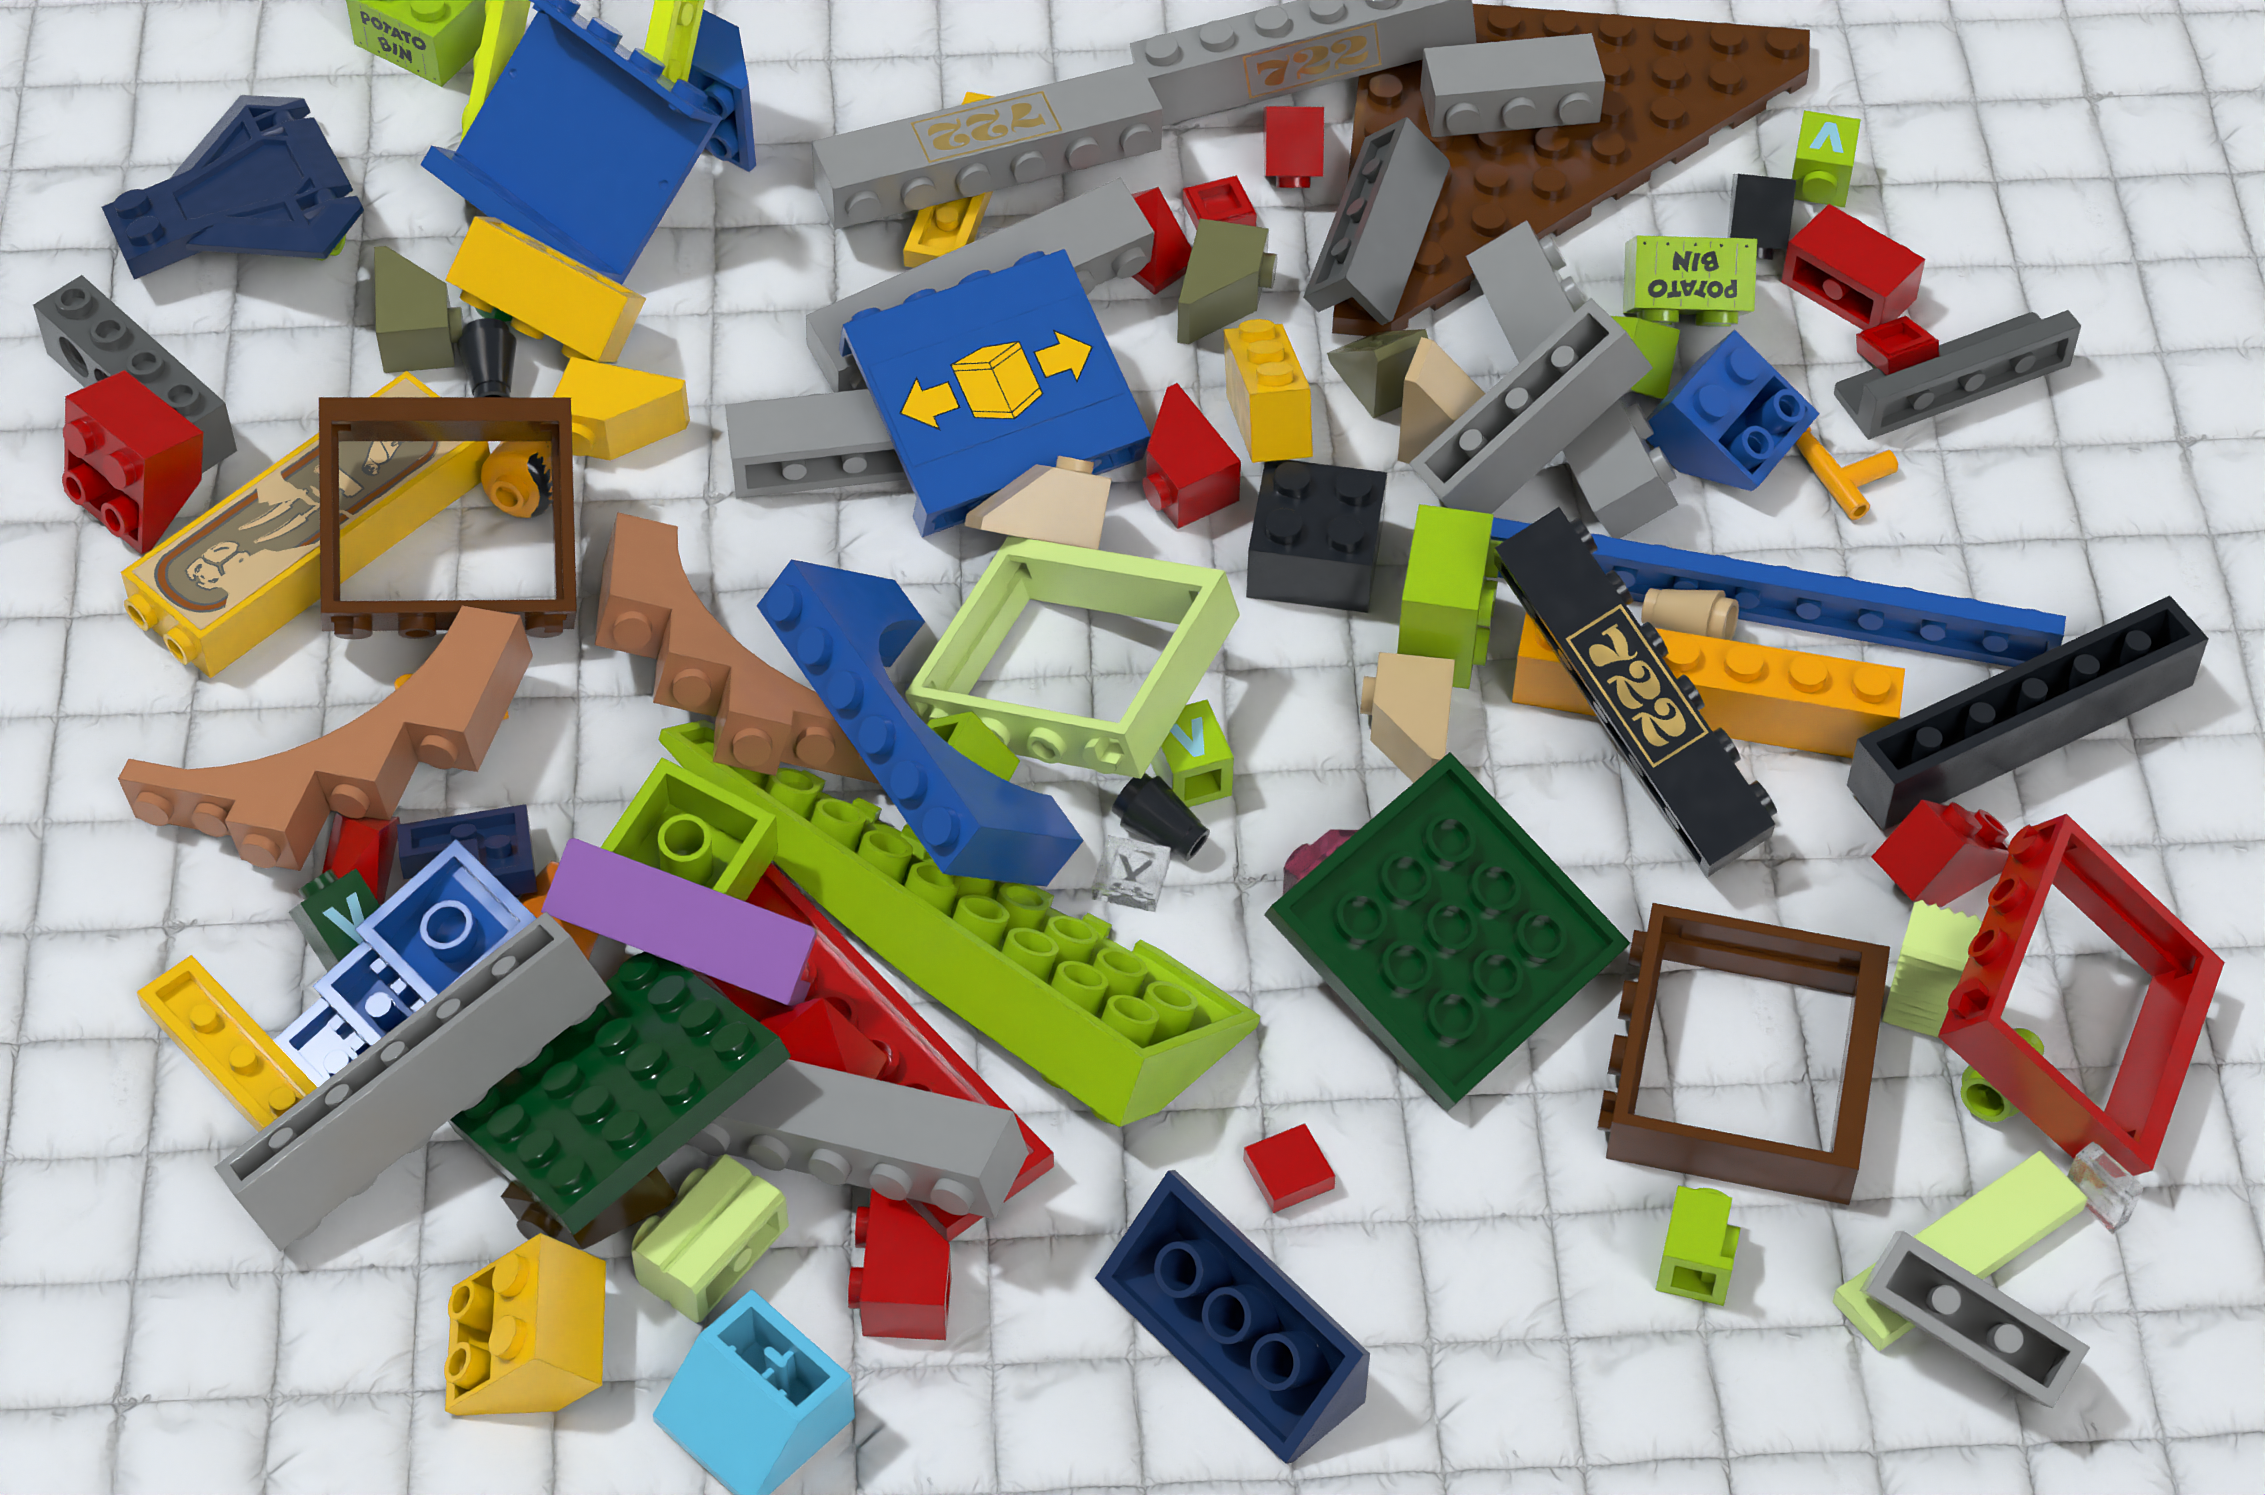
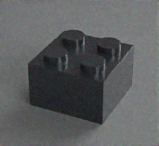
[1246,460,1387,613]

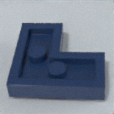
[397,804,538,898]

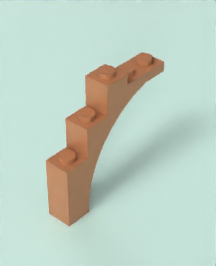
[595,512,880,784]
[118,606,533,871]

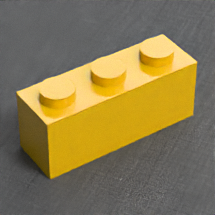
[445,216,646,362]
[1223,319,1313,463]

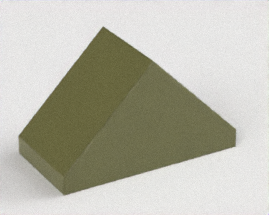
[1327,329,1429,419]

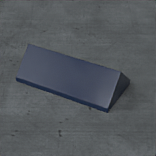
[1095,1170,1370,1464]

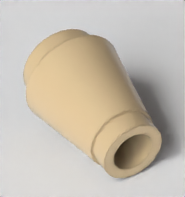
[1641,588,1739,640]

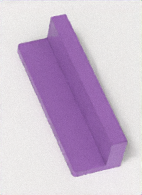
[541,838,817,1006]

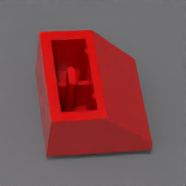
[62,370,204,555]

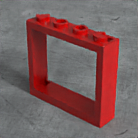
[1938,814,2225,1184]

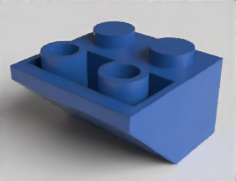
[688,9,756,172]
[1646,329,1820,492]

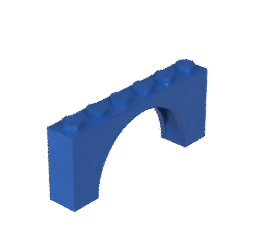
[757,559,1084,887]

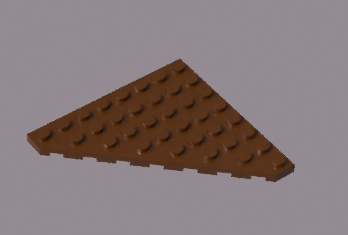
[1332,3,1810,336]

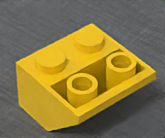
[444,1233,606,1416]

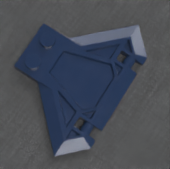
[102,95,364,280]

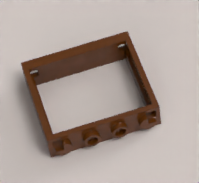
[319,397,577,640]
[1597,903,1890,1205]

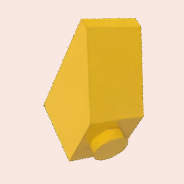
[553,357,690,461]

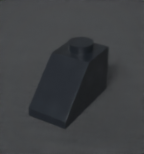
[1727,174,1797,260]

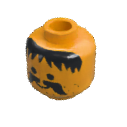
[480,441,552,518]

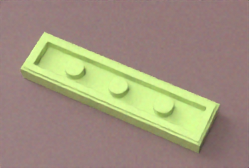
[1832,1150,2088,1351]

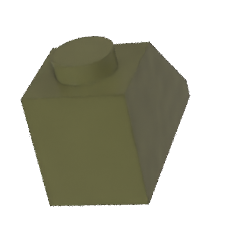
[1177,219,1277,344]
[374,246,464,373]

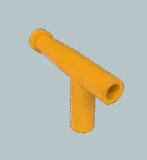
[1795,427,1898,520]

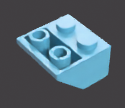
[653,1289,855,1495]

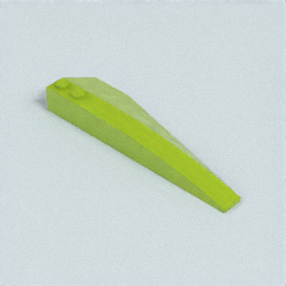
[658,719,1261,1127]

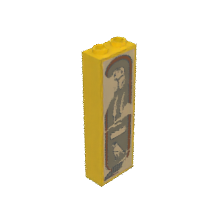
[120,371,490,679]

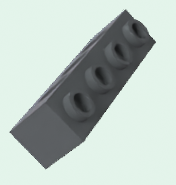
[33,275,237,473]

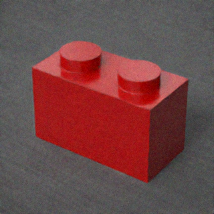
[1781,204,1926,330]

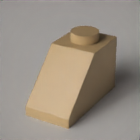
[1397,337,1486,463]
[965,456,1112,550]
[1360,652,1455,783]

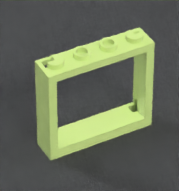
[904,535,1240,779]

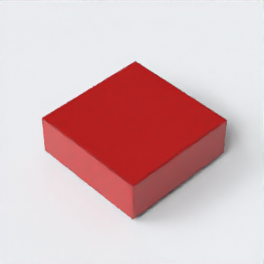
[1183,175,1257,230]
[1856,316,1939,375]
[1243,1123,1336,1213]

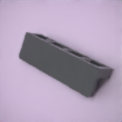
[1303,117,1450,325]
[1834,310,2081,440]

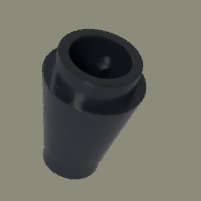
[457,318,517,397]
[1112,773,1210,861]

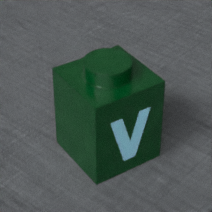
[289,868,380,972]

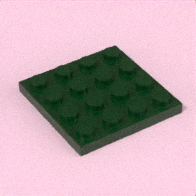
[1264,752,1631,1112]
[448,951,791,1235]

